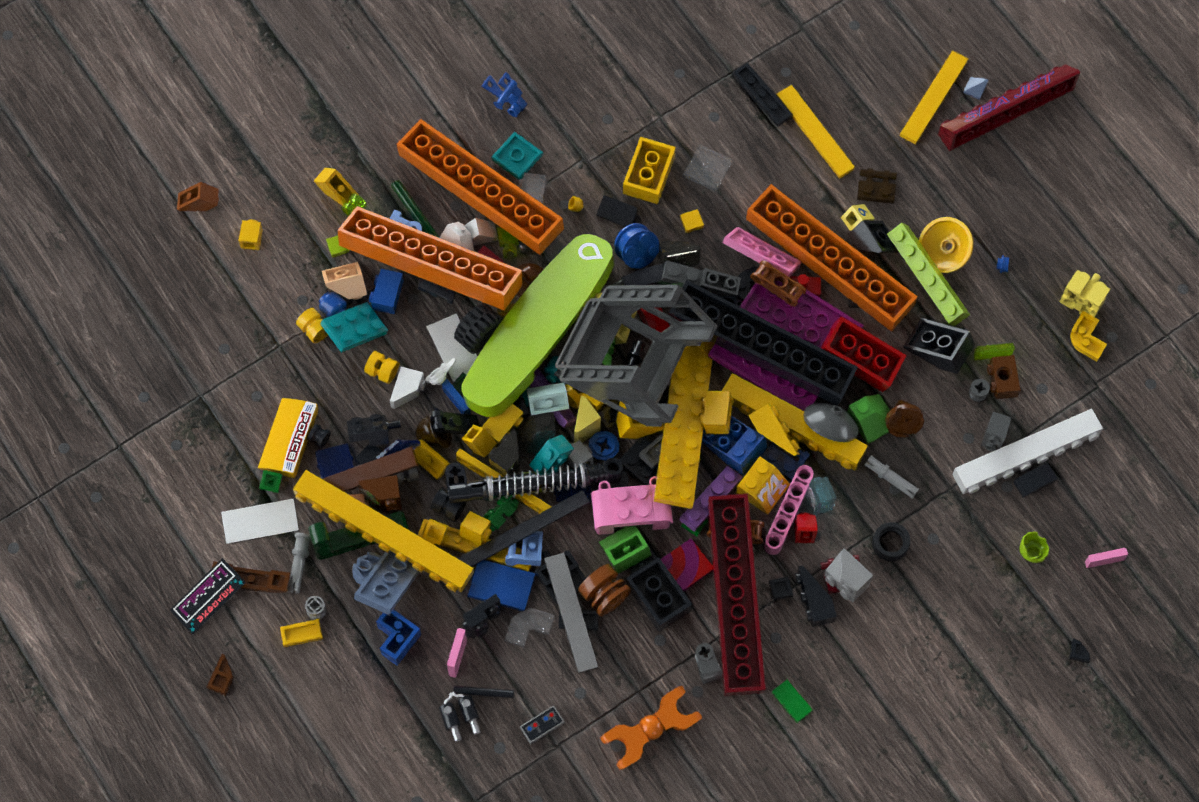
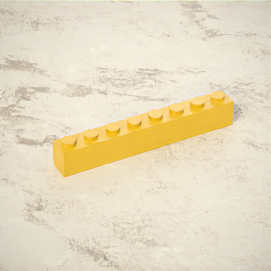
[722,373,868,471]

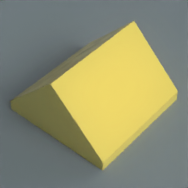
[574,396,601,443]

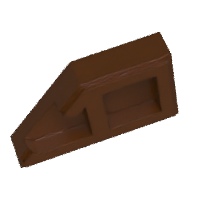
[207,654,234,696]

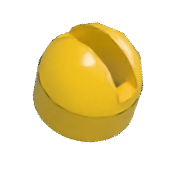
[568,196,584,212]

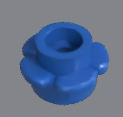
[997,255,1009,273]

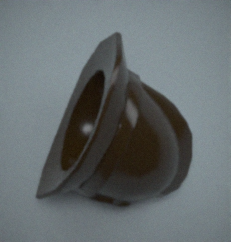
[415,407,452,449]

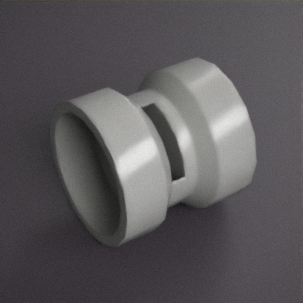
[305,596,327,620]

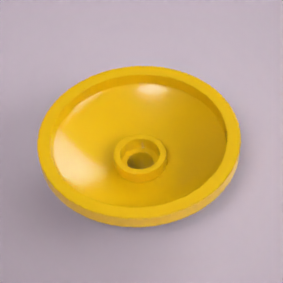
[919,217,973,273]

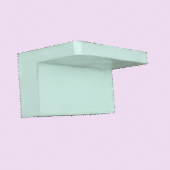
[526,383,569,415]

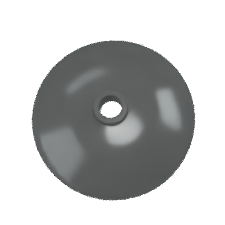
[803,403,859,442]

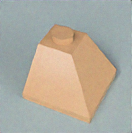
[322,262,367,300]

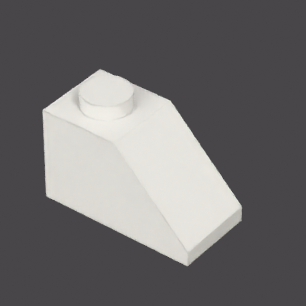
[440,222,474,251]
[390,367,426,409]

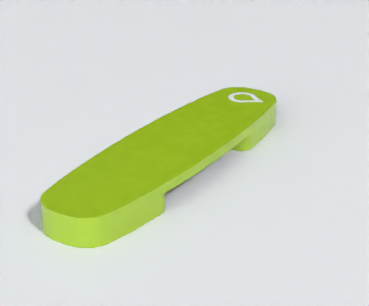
[462,234,614,417]

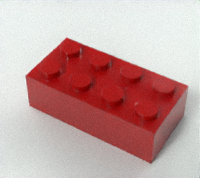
[821,316,907,392]

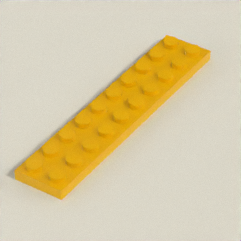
[653,342,714,509]

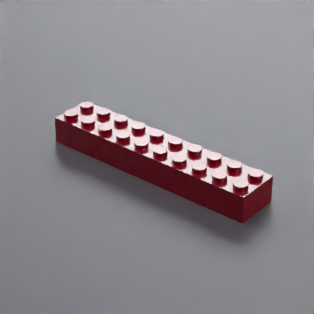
[708,494,766,696]

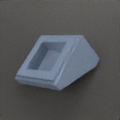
[963,77,988,100]

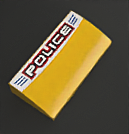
[258,398,319,479]

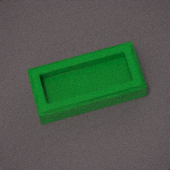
[771,679,813,723]

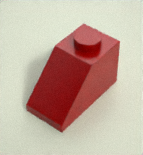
[794,512,818,543]

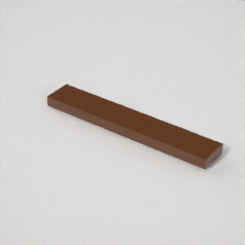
[323,447,419,492]

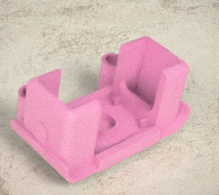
[591,476,673,535]

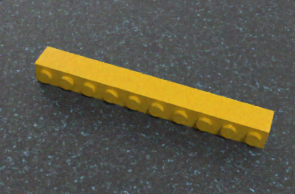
[293,470,474,593]

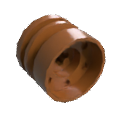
[578,564,631,616]

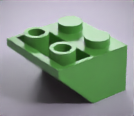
[599,526,651,574]

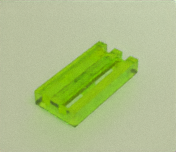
[973,343,1015,360]

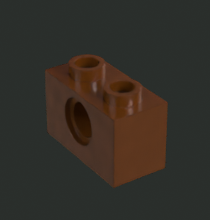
[987,355,1021,399]

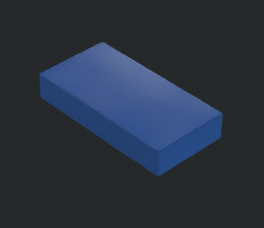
[442,379,471,414]

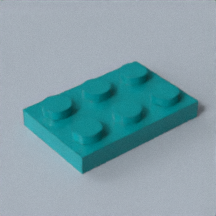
[320,302,388,353]

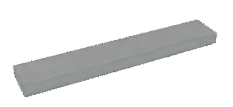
[545,553,598,673]

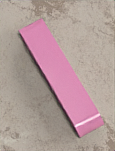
[764,465,814,555]

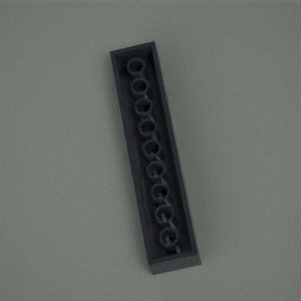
[668,280,858,406]

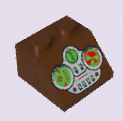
[358,475,402,514]

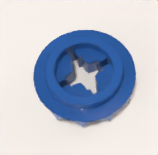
[588,431,619,461]

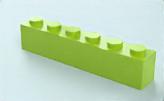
[887,223,970,326]

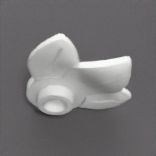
[425,357,456,385]

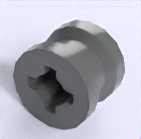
[969,379,990,402]

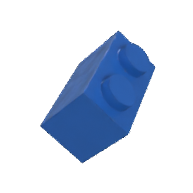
[369,269,404,314]

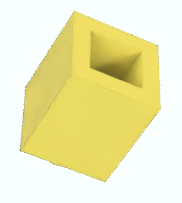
[840,204,875,231]

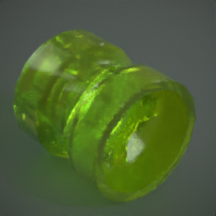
[341,193,367,216]

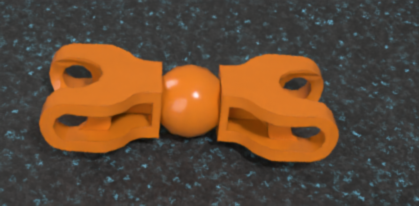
[600,686,702,770]

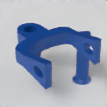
[481,72,527,117]

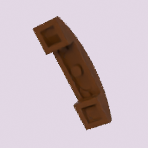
[212,561,291,593]

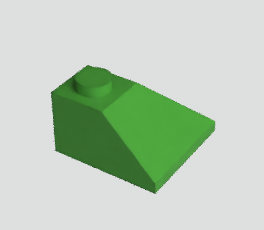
[847,394,890,444]

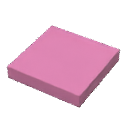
[447,628,467,678]

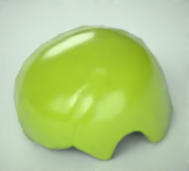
[1019,531,1049,563]

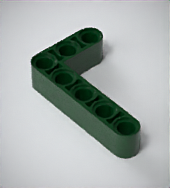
[308,512,409,560]

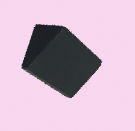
[596,195,638,227]

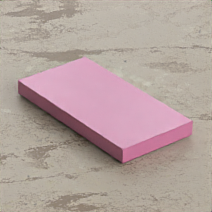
[722,227,802,277]

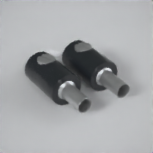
[439,692,481,742]

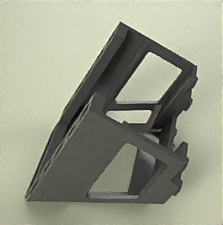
[555,285,717,427]

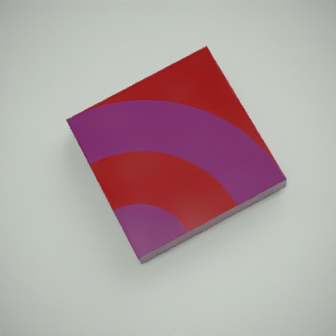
[661,538,713,592]

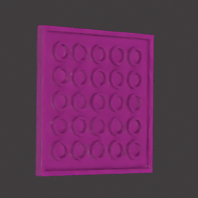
[708,272,863,411]

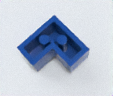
[376,609,421,666]

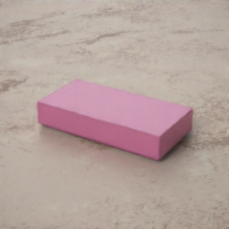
[1085,548,1128,568]

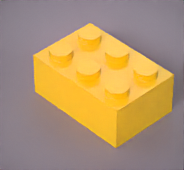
[623,137,676,204]

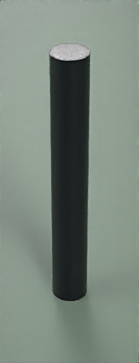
[454,686,514,698]

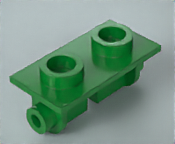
[483,495,519,532]

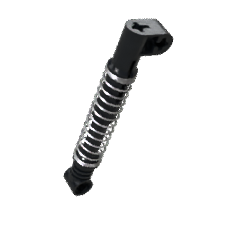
[445,458,623,504]

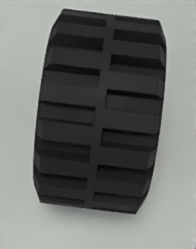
[454,303,503,354]

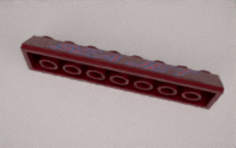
[938,64,1080,151]

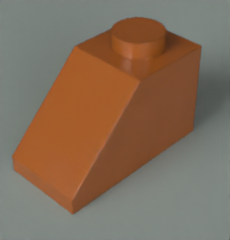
[177,182,219,211]

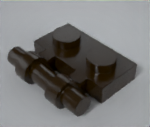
[857,168,897,204]

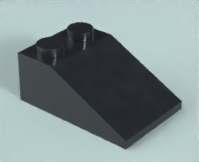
[903,318,975,374]

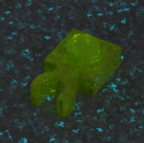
[497,227,518,259]

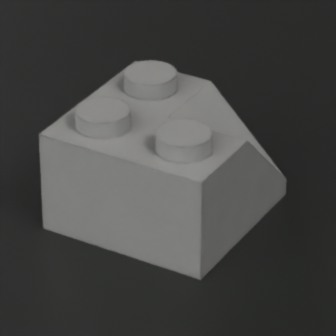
[824,548,873,603]

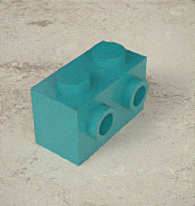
[529,435,574,475]

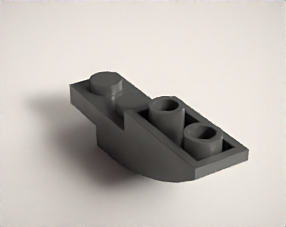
[661,261,741,296]

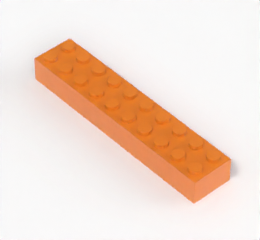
[396,119,564,255]
[746,184,918,332]
[338,206,522,311]

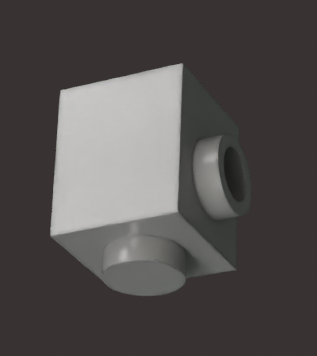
[567,440,594,470]

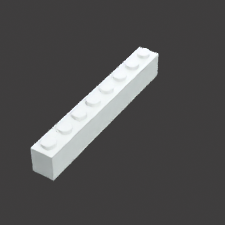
[952,409,1103,494]

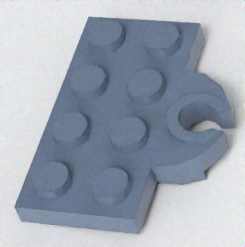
[352,550,419,615]

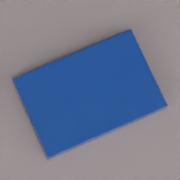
[468,560,535,612]

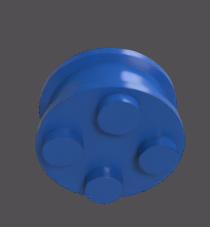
[614,223,659,269]

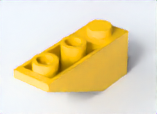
[748,404,800,456]

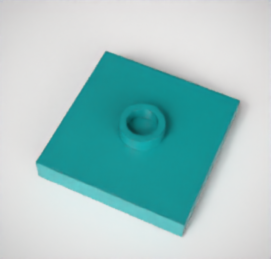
[491,131,543,181]

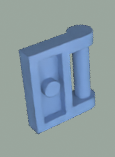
[505,531,543,566]

